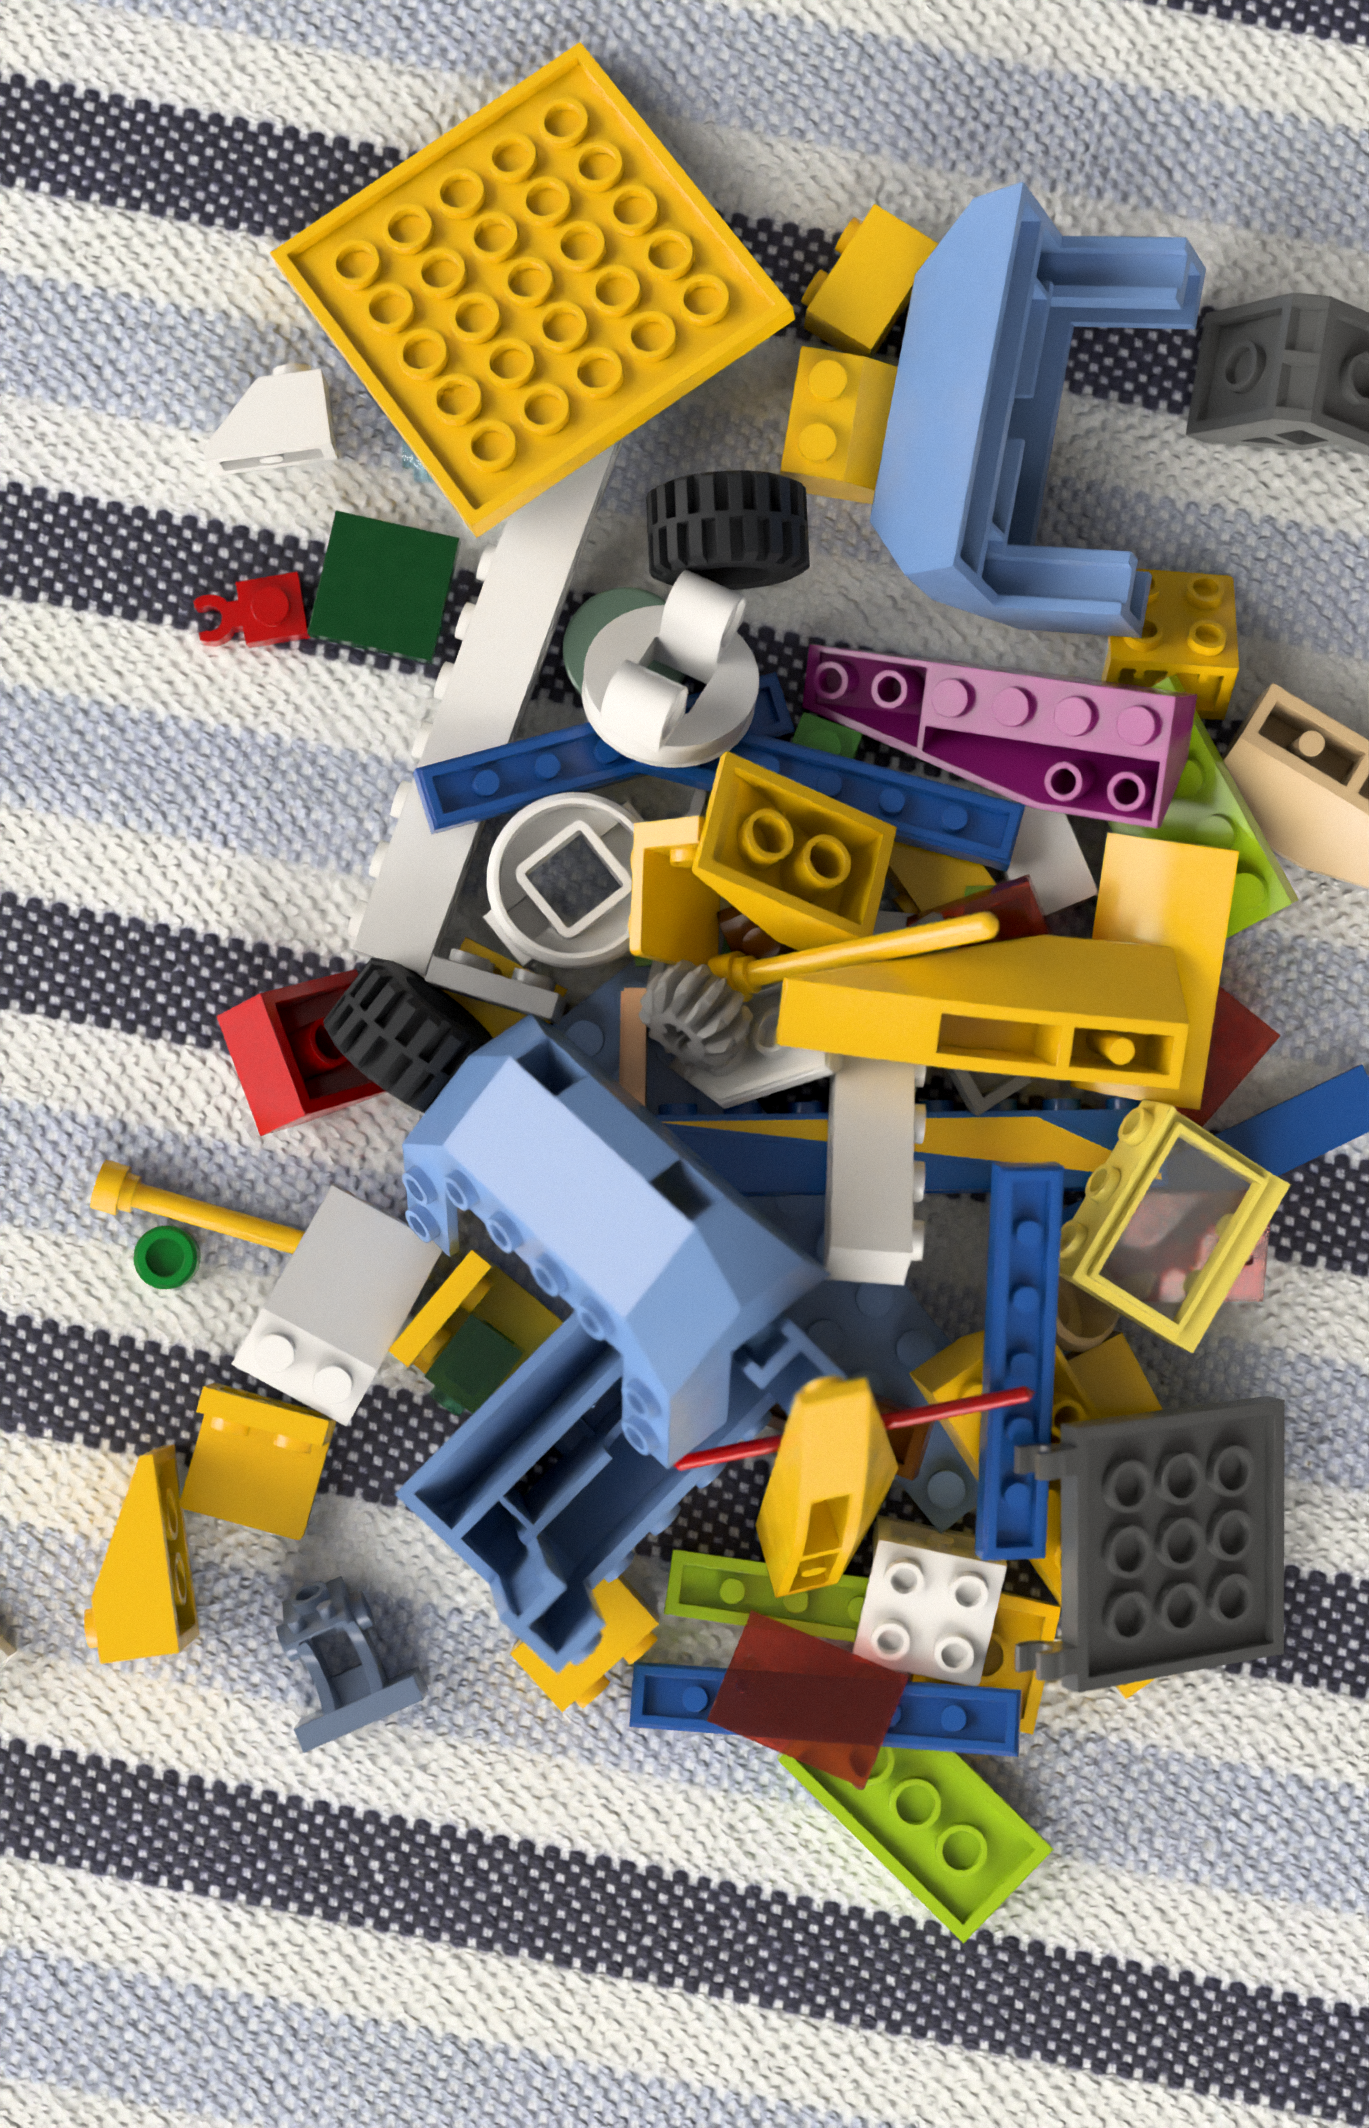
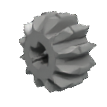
[638,959,753,1072]

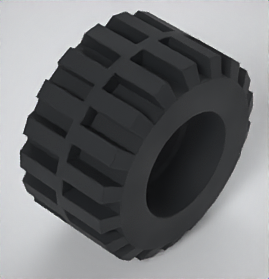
[646,470,810,590]
[323,957,493,1113]

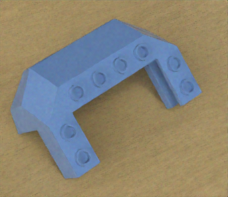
[869,181,1206,638]
[402,1013,831,1469]
[395,1310,848,1674]

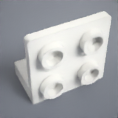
[853,1515,1007,1686]

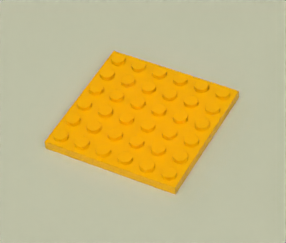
[270,42,795,538]

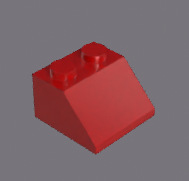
[216,969,387,1136]

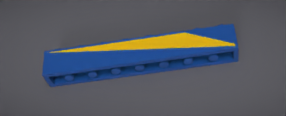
[655,1098,1167,1197]

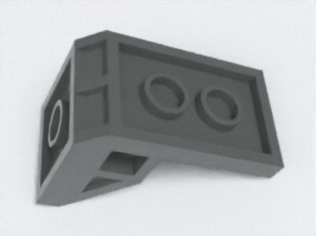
[1185,293,1369,456]

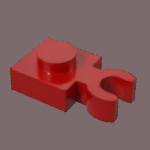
[193,571,311,648]

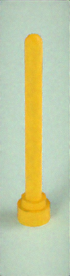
[707,912,999,1003]
[90,1159,305,1254]

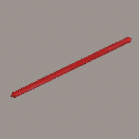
[672,1386,1035,1471]

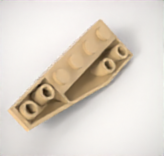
[1222,683,1369,889]

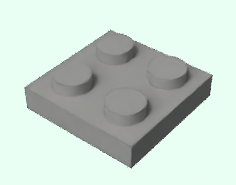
[425,949,567,1025]

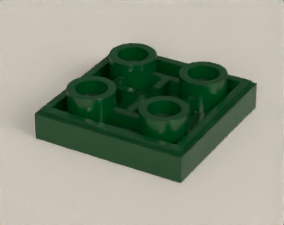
[307,510,461,665]

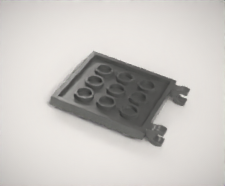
[1014,1396,1285,1693]

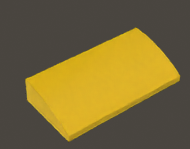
[1070,832,1239,1110]

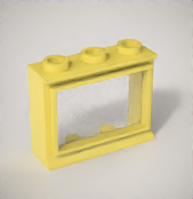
[1059,1099,1291,1353]

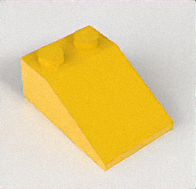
[780,346,898,504]
[692,751,897,951]
[84,1444,200,1664]

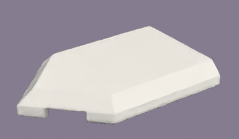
[669,981,843,1109]

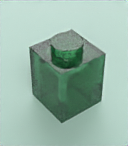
[424,1312,526,1417]

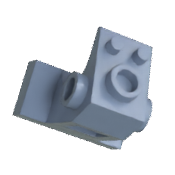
[276,1576,429,1753]

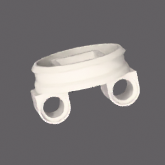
[582,570,759,768]
[483,792,645,970]

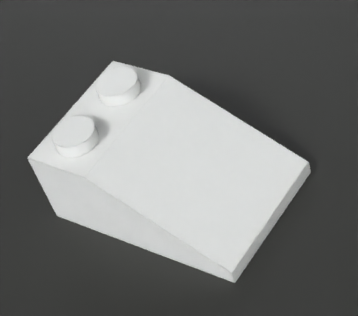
[232,1183,443,1427]

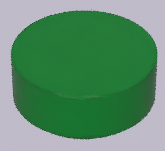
[133,1225,201,1290]

